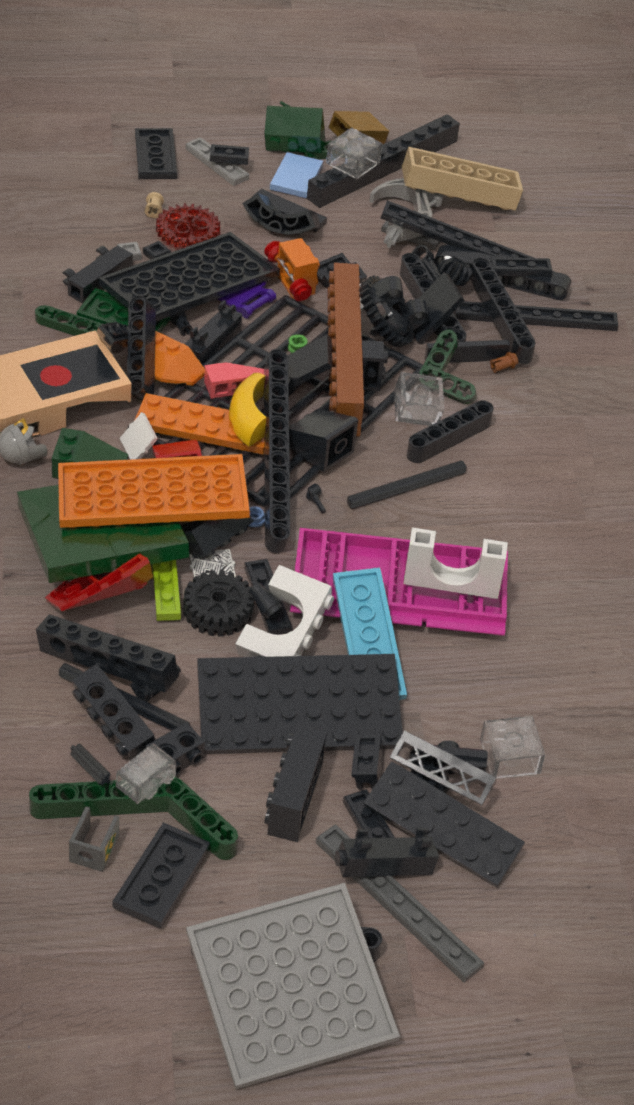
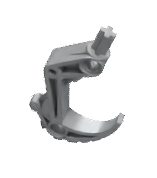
[369,178,443,248]

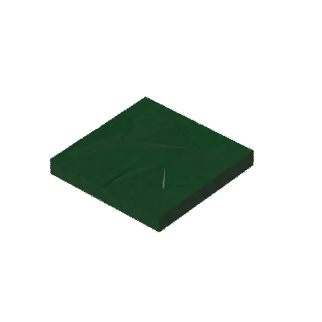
[17,485,189,583]

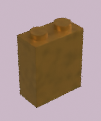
[328,111,389,147]

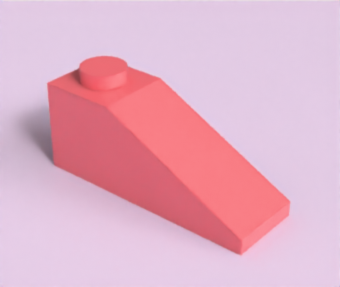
[204,362,264,399]

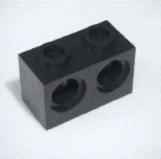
[145,722,205,778]

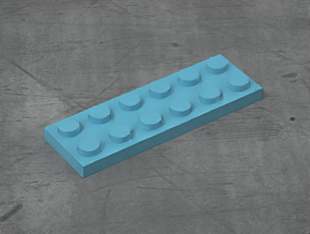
[333,568,407,700]

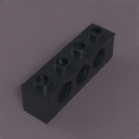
[72,664,155,763]

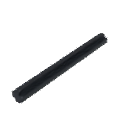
[347,460,467,509]
[59,663,190,730]

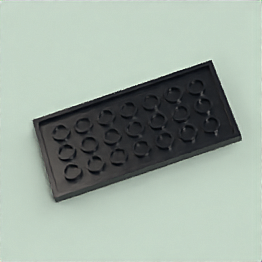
[99,232,280,321]
[197,654,403,754]

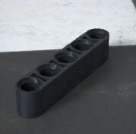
[127,295,156,401]
[407,400,494,463]

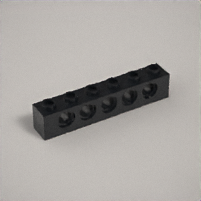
[36,614,179,693]

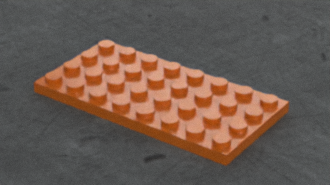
[58,454,250,528]

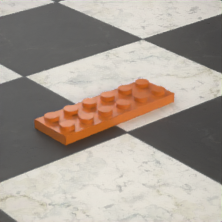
[134,393,264,454]

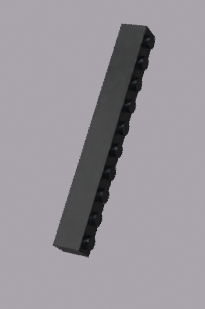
[307,114,460,208]

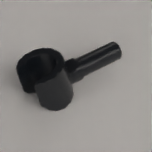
[306,483,326,514]

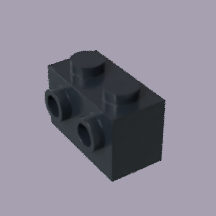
[362,341,388,391]

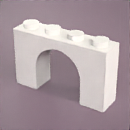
[403,527,508,599]
[235,565,334,657]

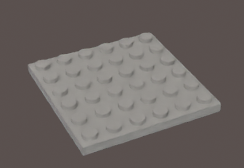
[186,883,400,1089]

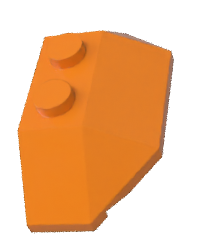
[141,331,205,386]

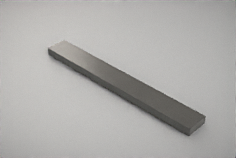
[316,824,484,983]

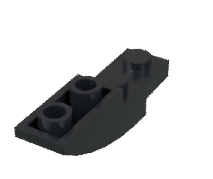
[97,322,128,354]

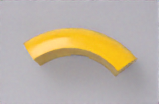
[229,373,266,447]

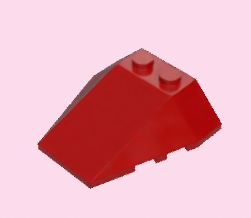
[45,554,153,611]

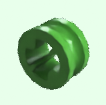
[288,335,308,353]

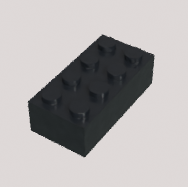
[264,724,327,843]

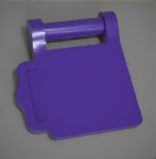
[218,281,277,318]

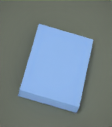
[270,152,323,198]

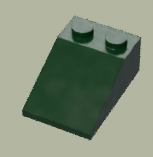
[52,428,128,479]

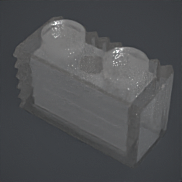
[116,743,176,804]

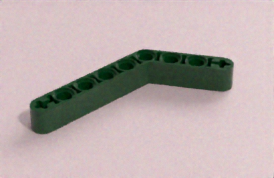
[29,777,238,860]

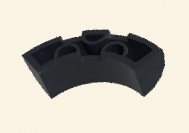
[242,193,320,235]

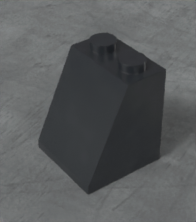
[289,409,358,472]

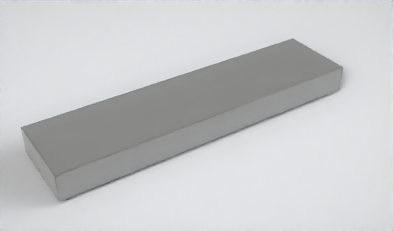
[185,137,249,186]

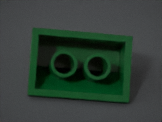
[264,106,326,153]

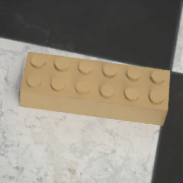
[402,147,523,210]

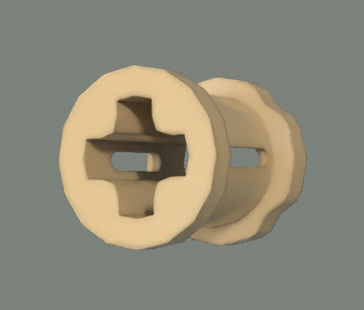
[145,192,164,218]

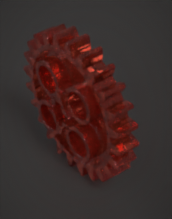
[156,203,220,248]

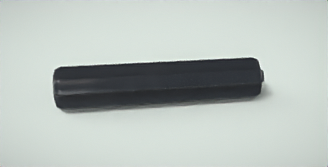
[70,743,111,785]

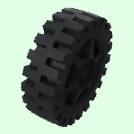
[183,570,254,637]

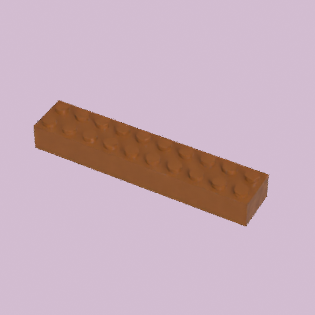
[327,263,364,436]

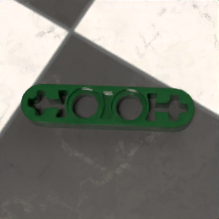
[35,305,103,336]

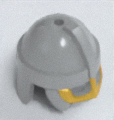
[0,418,47,465]

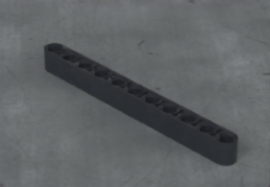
[264,349,290,553]

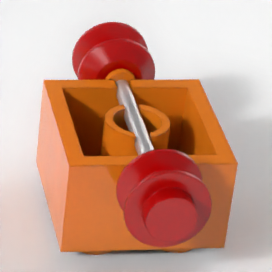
[264,238,320,301]

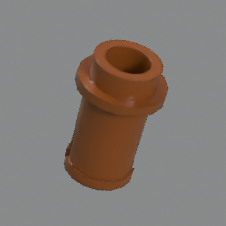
[490,352,518,373]

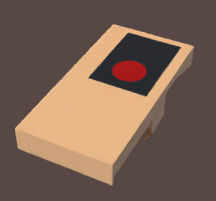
[0,331,132,437]

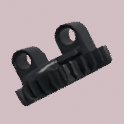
[359,275,429,348]

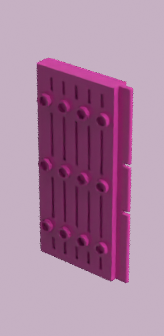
[290,528,508,636]

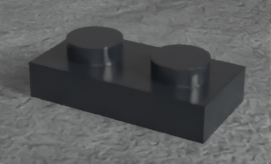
[210,144,249,165]

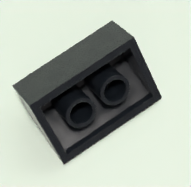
[181,515,254,559]

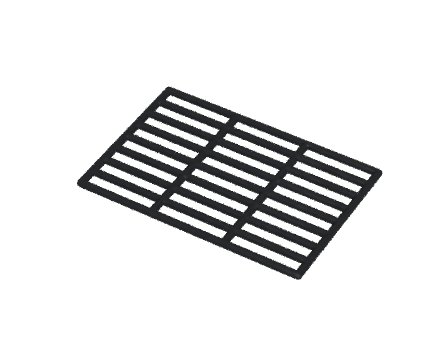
[127,295,423,508]

